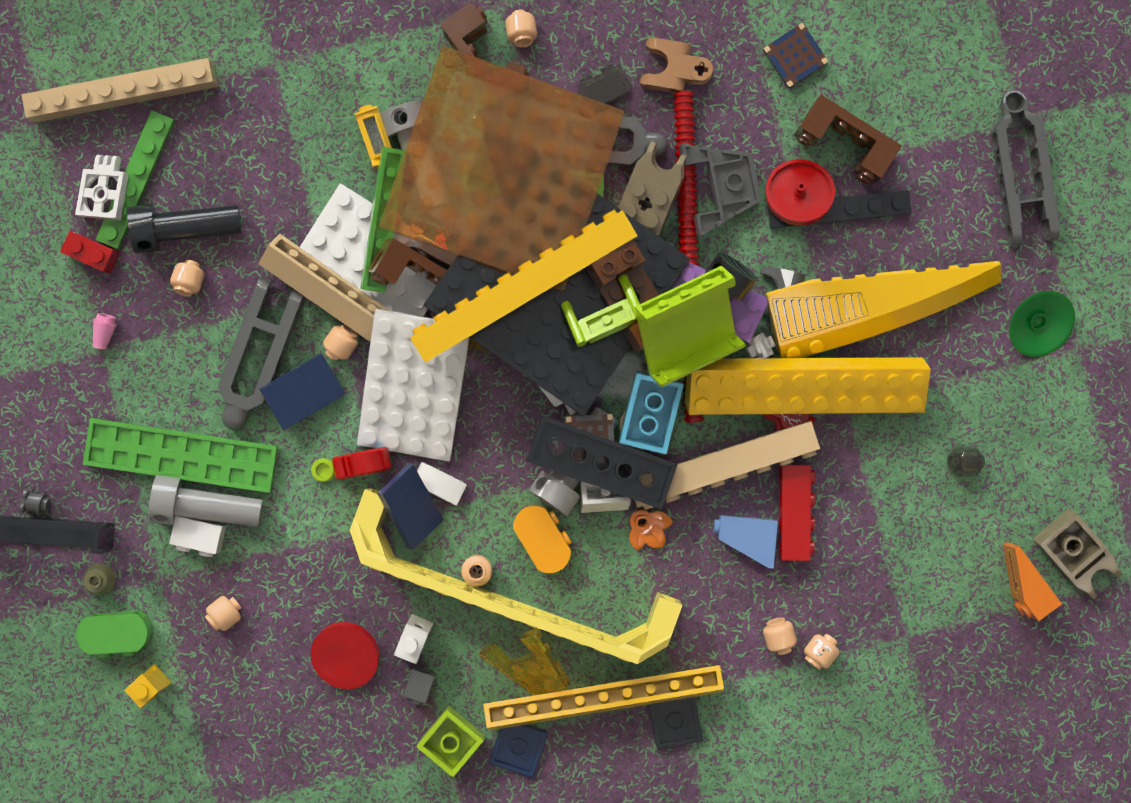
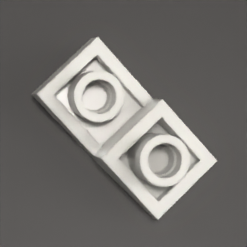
[417,462,467,506]

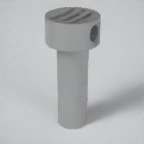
[380,99,450,213]
[528,407,619,517]
[148,475,263,528]

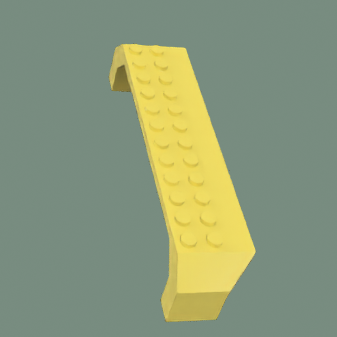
[350,488,682,664]

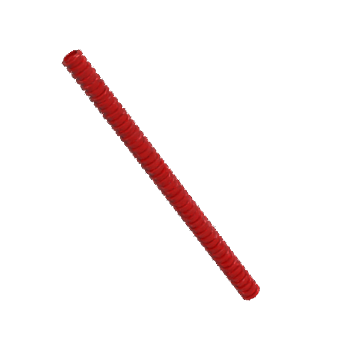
[673,91,705,423]

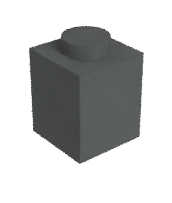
[403,666,436,705]

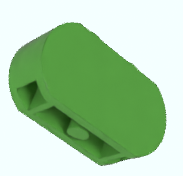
[76,611,153,658]

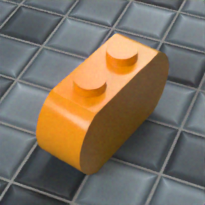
[513,505,572,573]

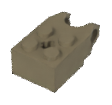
[618,141,688,235]
[1033,508,1123,599]

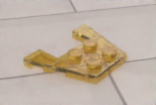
[478,628,571,696]

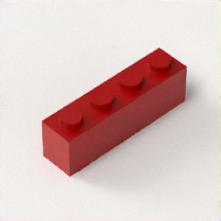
[779,464,815,561]

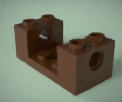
[440,2,530,110]
[794,94,902,185]
[367,238,447,317]
[586,240,659,353]

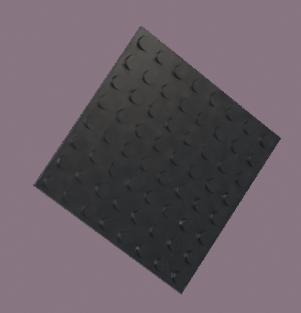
[423,149,690,416]

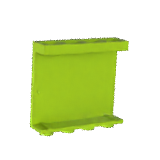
[635,266,746,388]

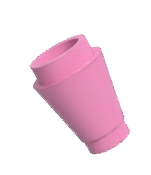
[92,313,117,350]

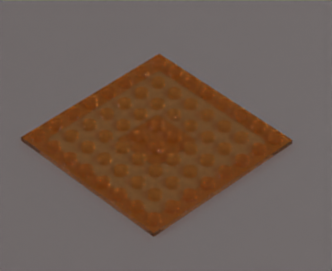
[379,45,625,292]

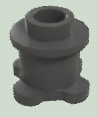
[19,488,51,516]

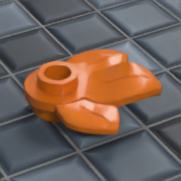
[629,509,673,550]

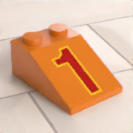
[1003,542,1062,621]

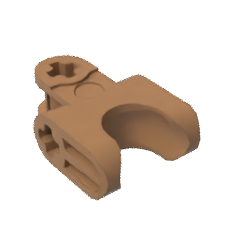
[639,38,713,93]

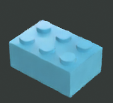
[619,371,684,454]

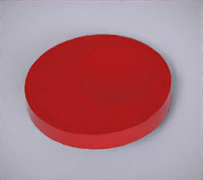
[765,159,835,226]
[311,622,380,689]

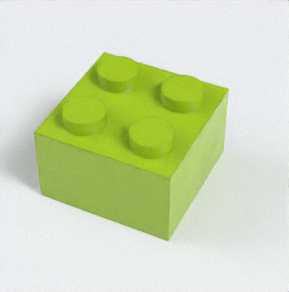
[416,705,485,777]

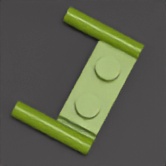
[561,275,640,347]

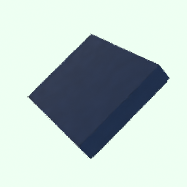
[259,353,345,430]
[377,464,444,550]

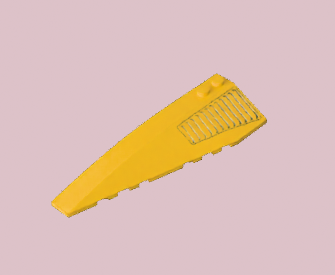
[766,261,1002,358]

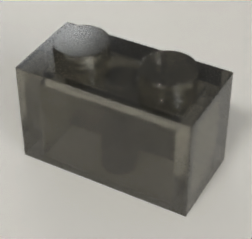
[577,64,633,113]

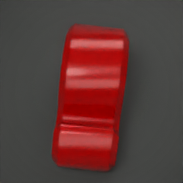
[332,447,392,480]

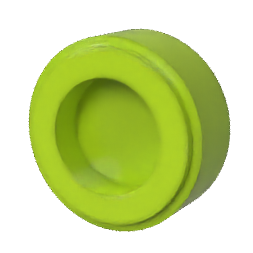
[311,458,334,482]

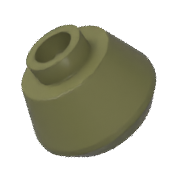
[83,563,115,596]

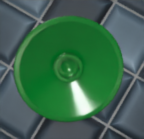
[1009,291,1075,357]

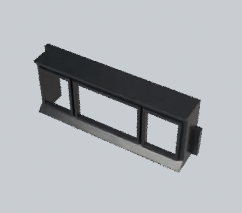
[0,516,115,554]

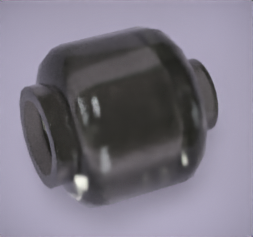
[947,446,985,477]

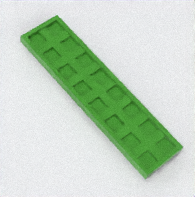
[83,418,278,493]

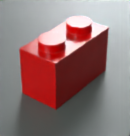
[60,231,120,274]

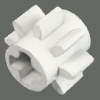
[745,333,776,358]

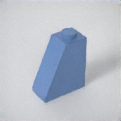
[713,514,778,569]

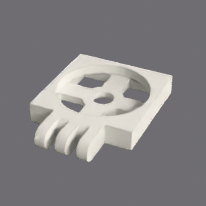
[75,155,129,220]

